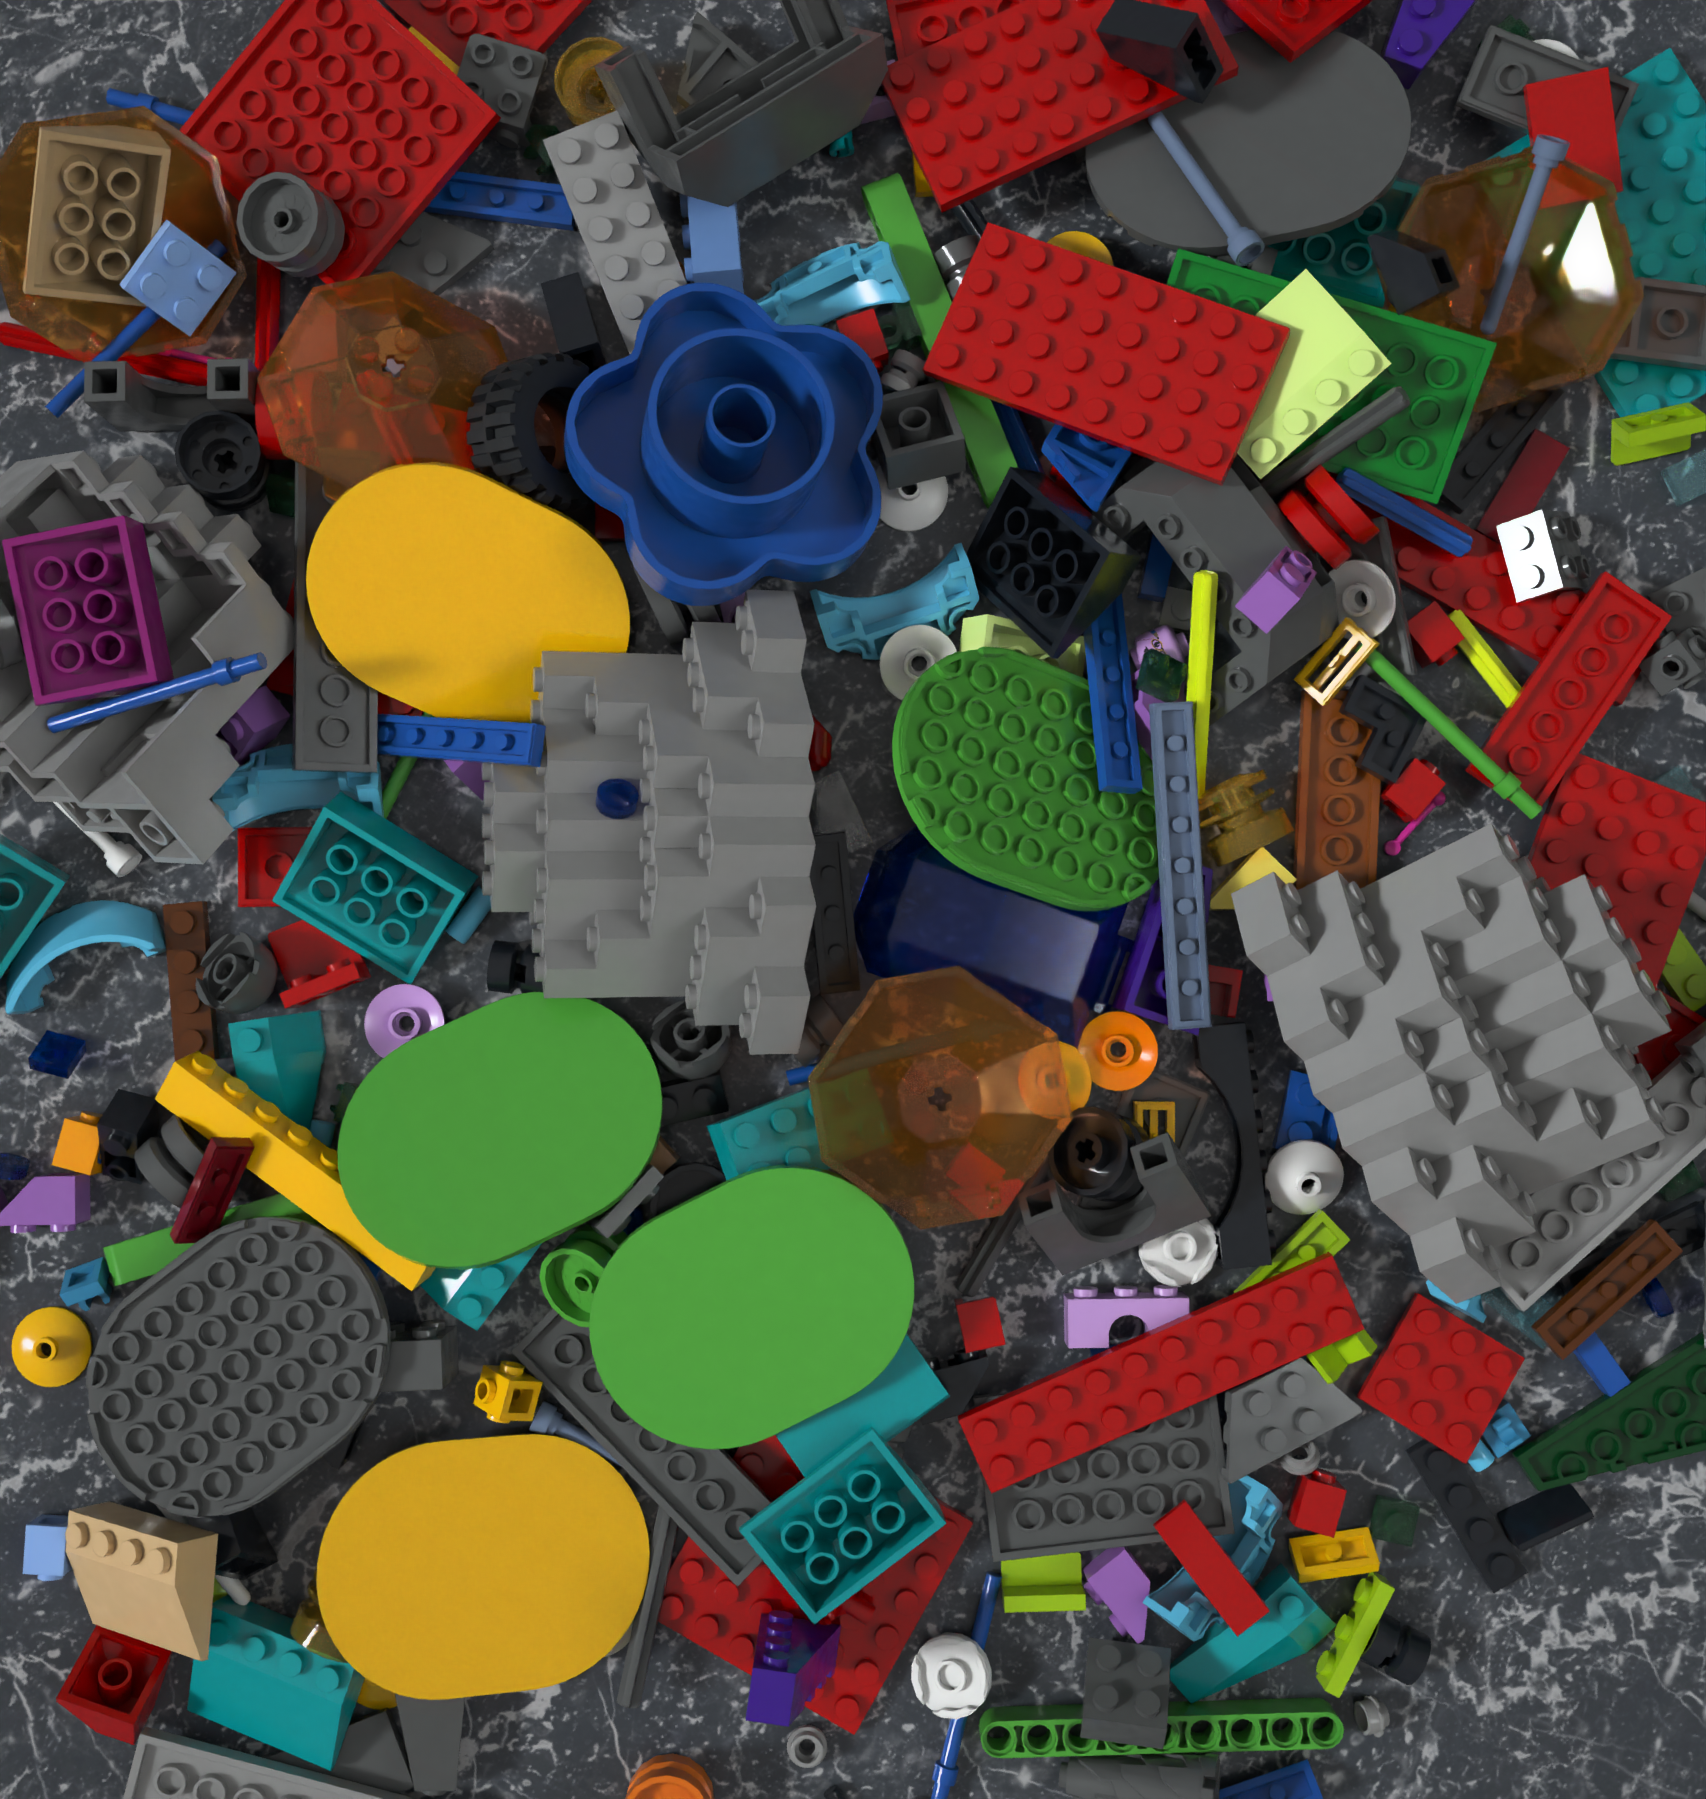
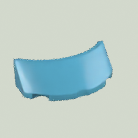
[753,241,911,326]
[810,543,979,660]
[212,744,384,832]
[5,900,166,1015]
[1142,1475,1283,1642]

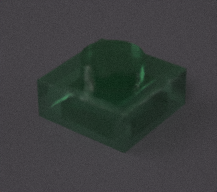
[1369,1495,1420,1547]

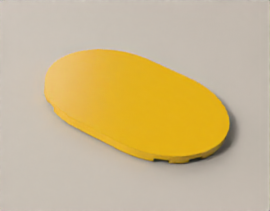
[306,462,630,723]
[316,1434,650,1700]

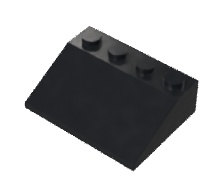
[966,467,1142,659]

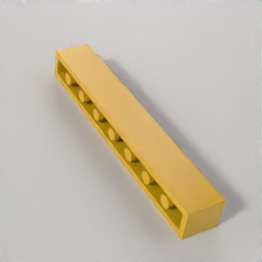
[155,1051,436,1291]

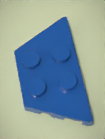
[1041,424,1133,513]

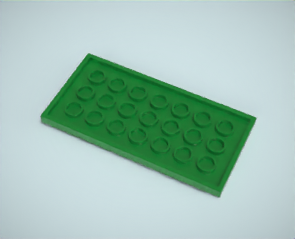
[1166,248,1497,504]

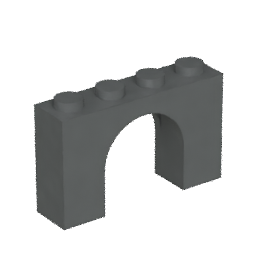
[84,358,261,432]
[1017,1132,1211,1275]

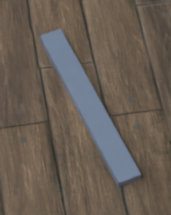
[1149,701,1212,1030]

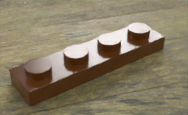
[163,901,220,1061]
[1531,1219,1683,1360]

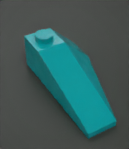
[228,1010,326,1130]
[1170,1563,1337,1704]

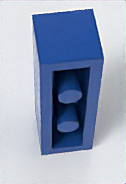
[1137,531,1173,602]
[1573,1332,1631,1397]

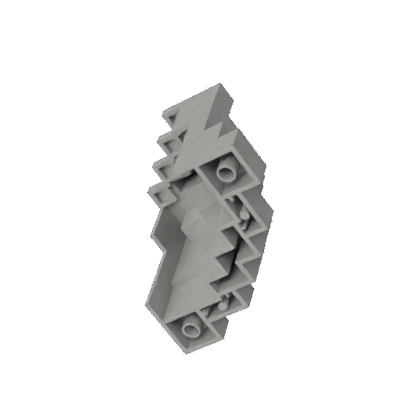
[0,450,294,864]
[482,589,816,1055]
[1231,823,1672,1304]

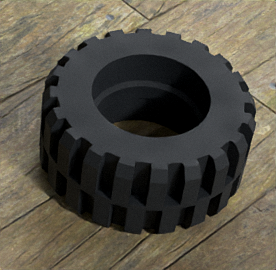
[466,352,594,512]

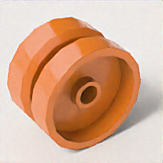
[625,1753,715,1799]

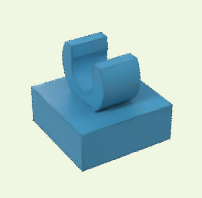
[60,1257,112,1311]
[1482,1399,1531,1458]

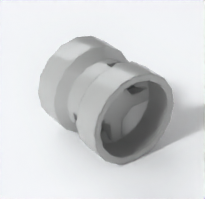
[880,349,927,395]

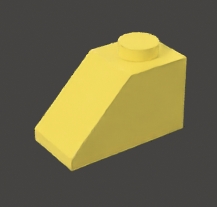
[1209,846,1297,911]

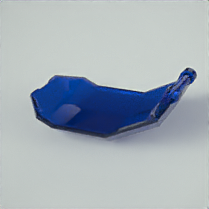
[853,825,1134,1047]

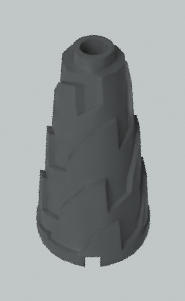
[1059,1752,1220,1799]

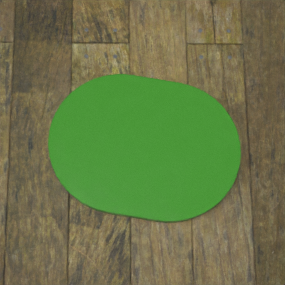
[892,647,1159,911]
[337,992,663,1270]
[589,1165,914,1449]

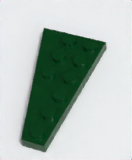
[1512,1331,1706,1491]

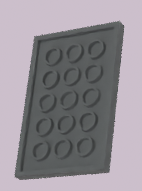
[973,1391,1235,1562]

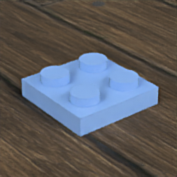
[119,219,237,337]

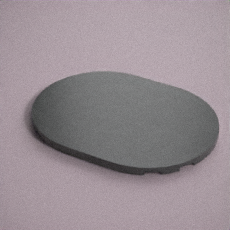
[1085,29,1412,256]
[85,1216,391,1518]

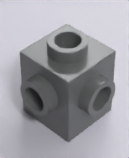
[1639,628,1706,696]

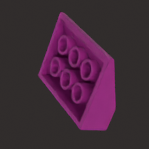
[2,515,174,706]

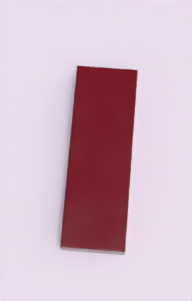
[1474,429,1570,545]
[170,1137,255,1244]

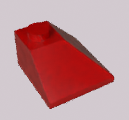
[56,1625,172,1745]

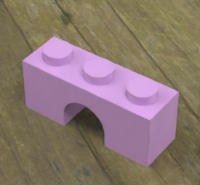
[1064,1285,1190,1348]

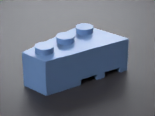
[679,193,744,294]

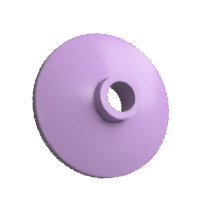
[364,984,445,1058]

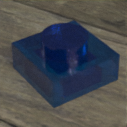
[28,1030,86,1079]

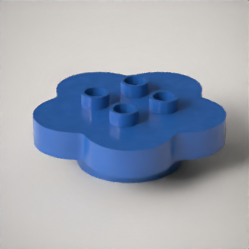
[563,283,883,606]

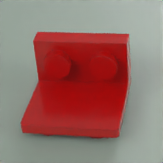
[268,920,371,1008]

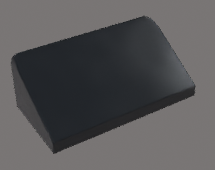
[1497,1484,1594,1551]

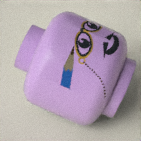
[1130,625,1189,675]

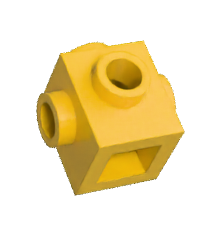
[473,1360,543,1423]

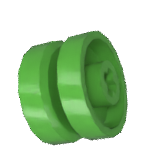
[539,1223,628,1327]

